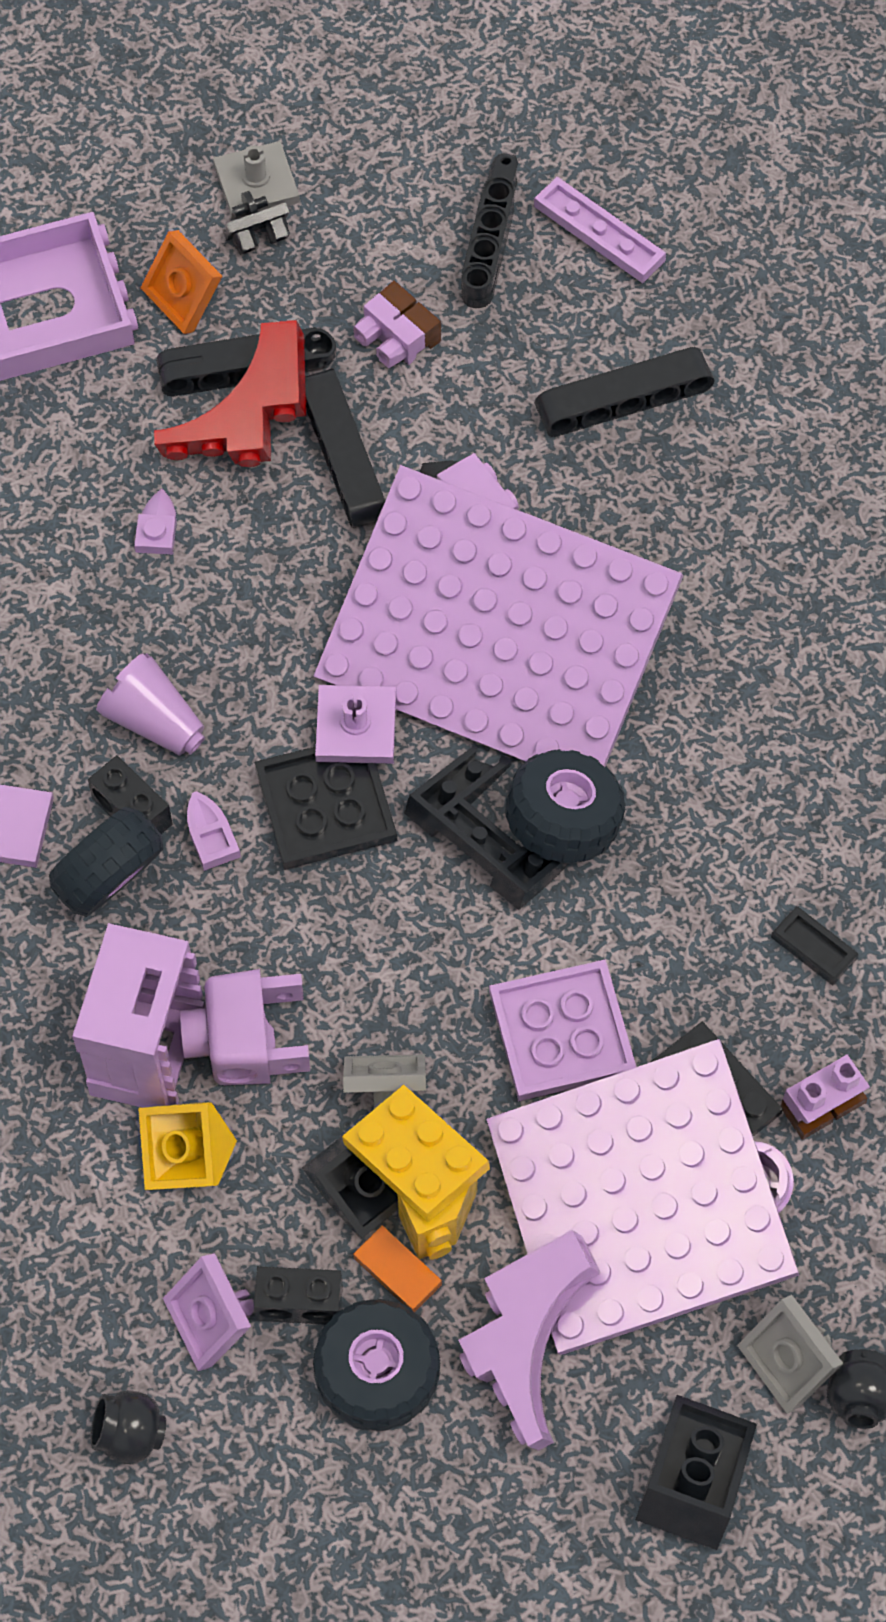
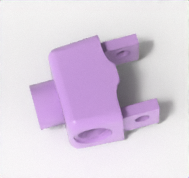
[180,969,310,1085]

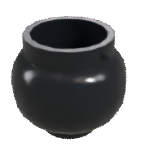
[827,1349,886,1429]
[90,1390,166,1464]

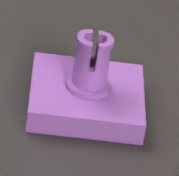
[315,685,396,764]
[163,1253,254,1371]

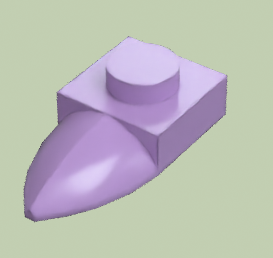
[135,489,177,555]
[187,791,241,871]

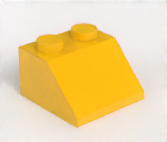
[398,1181,477,1260]

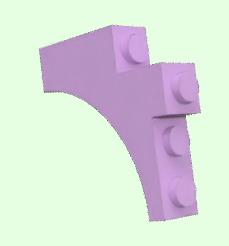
[459,1230,601,1450]

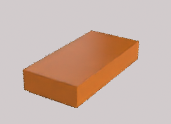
[353,1225,442,1312]

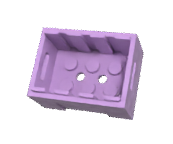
[72,923,205,1107]

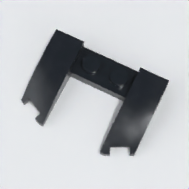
[404,746,569,910]

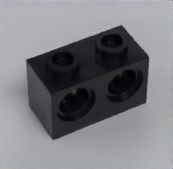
[88,755,173,834]
[254,1266,343,1325]

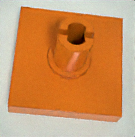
[140,230,222,334]

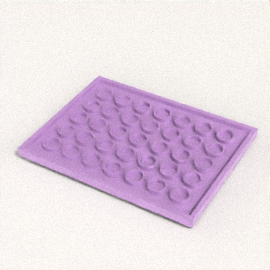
[314,465,683,767]

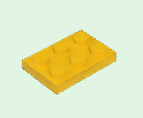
[342,1085,490,1222]

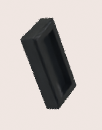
[771,906,859,986]

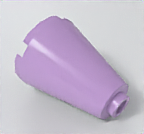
[96,653,205,756]

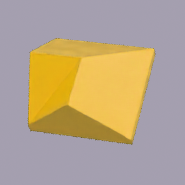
[138,1102,237,1190]

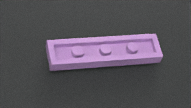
[534,177,666,283]

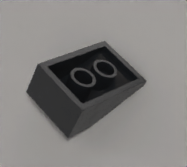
[635,1395,757,1550]

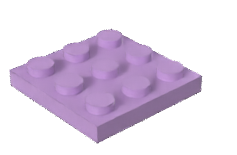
[489,959,636,1101]

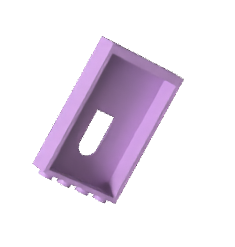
[0,212,138,381]

